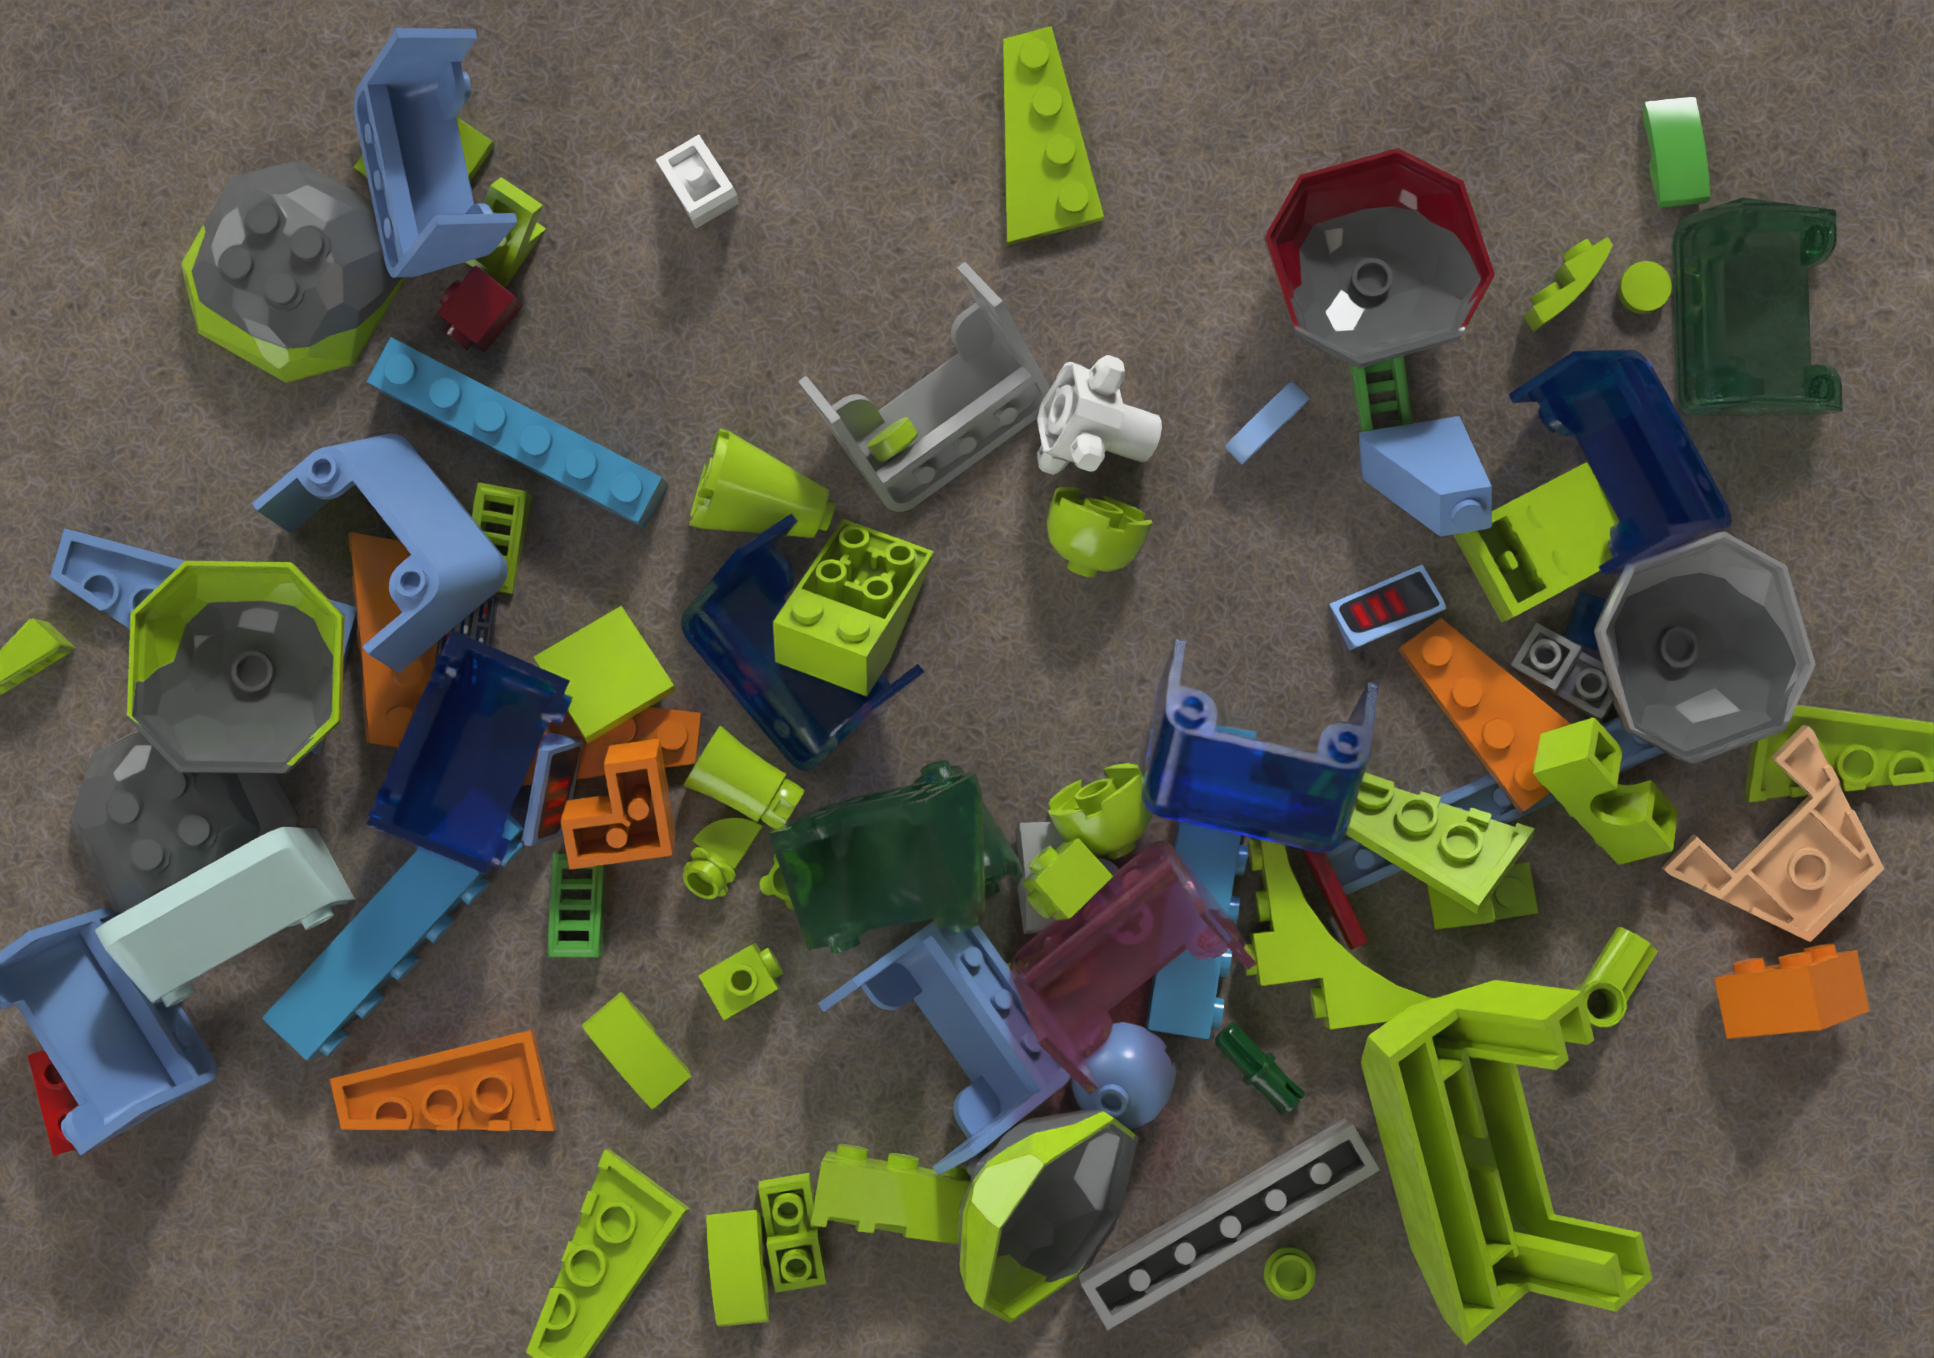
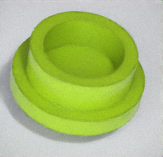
[1263,1247,1316,1300]

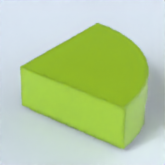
[692,818,764,869]

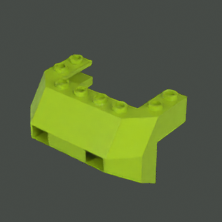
[1360,980,1653,1346]

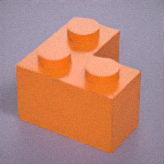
[561,739,676,870]
[1714,944,1870,1039]

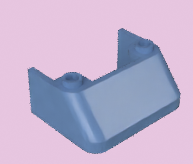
[354,28,517,278]
[252,433,508,673]
[818,910,1072,1176]

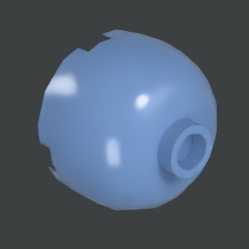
[1070,1022,1177,1129]

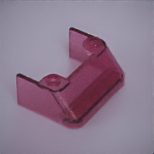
[1010,841,1256,1095]

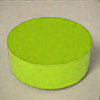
[1617,261,1672,314]
[867,417,918,462]

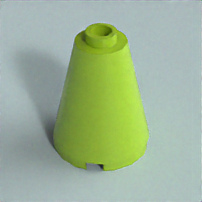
[689,428,835,538]

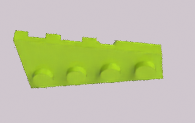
[1003,26,1104,246]
[1744,705,1934,802]
[1302,761,1535,914]
[526,1149,690,1358]

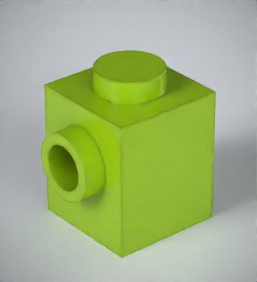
[1021,838,1113,921]
[698,943,784,1020]

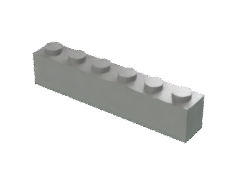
[1079,1118,1380,1331]

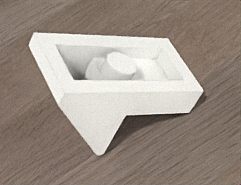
[656,135,739,228]

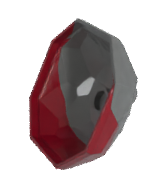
[1264,148,1495,368]

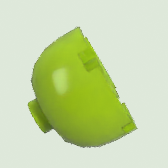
[1046,487,1152,578]
[1047,763,1153,859]

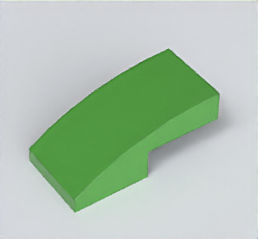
[1642,97,1710,208]

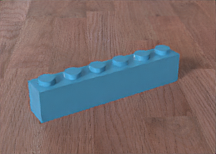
[366,337,669,529]
[1145,722,1263,1040]
[262,788,525,1060]

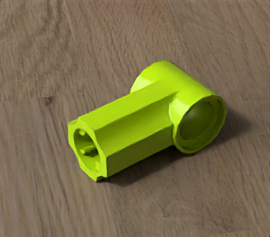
[1574,927,1658,1027]

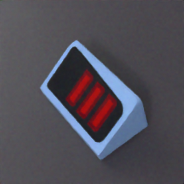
[1329,565,1447,651]

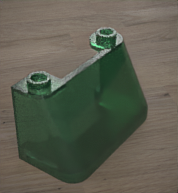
[1672,197,1843,417]
[768,772,986,953]

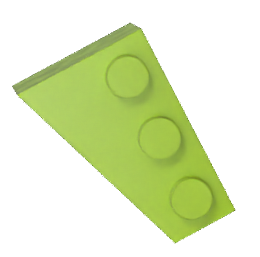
[810,1144,971,1244]

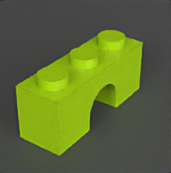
[1533,717,1679,865]

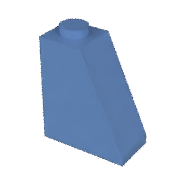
[1359,416,1492,537]

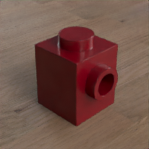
[437,265,523,352]

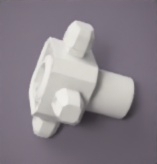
[1037,355,1162,475]

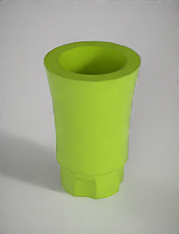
[683,725,805,831]

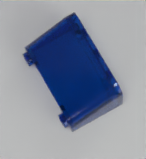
[363,630,572,875]

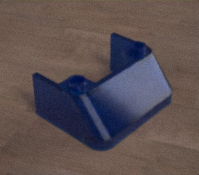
[1508,350,1732,576]
[681,514,925,771]
[1142,639,1378,853]

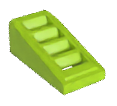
[472,483,533,595]
[0,618,76,696]

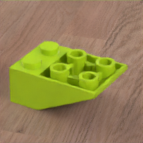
[1453,462,1636,623]
[773,519,934,696]

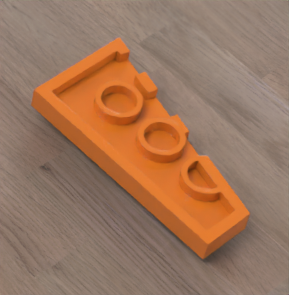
[348,532,438,751]
[1398,618,1571,815]
[486,689,703,791]
[330,1029,557,1131]

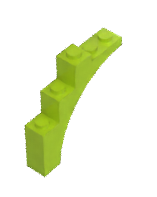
[1242,826,1434,1029]

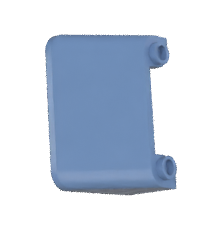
[0,907,217,1156]

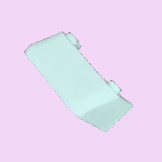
[95,827,355,1008]

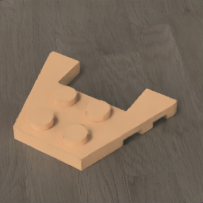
[1661,725,1884,942]

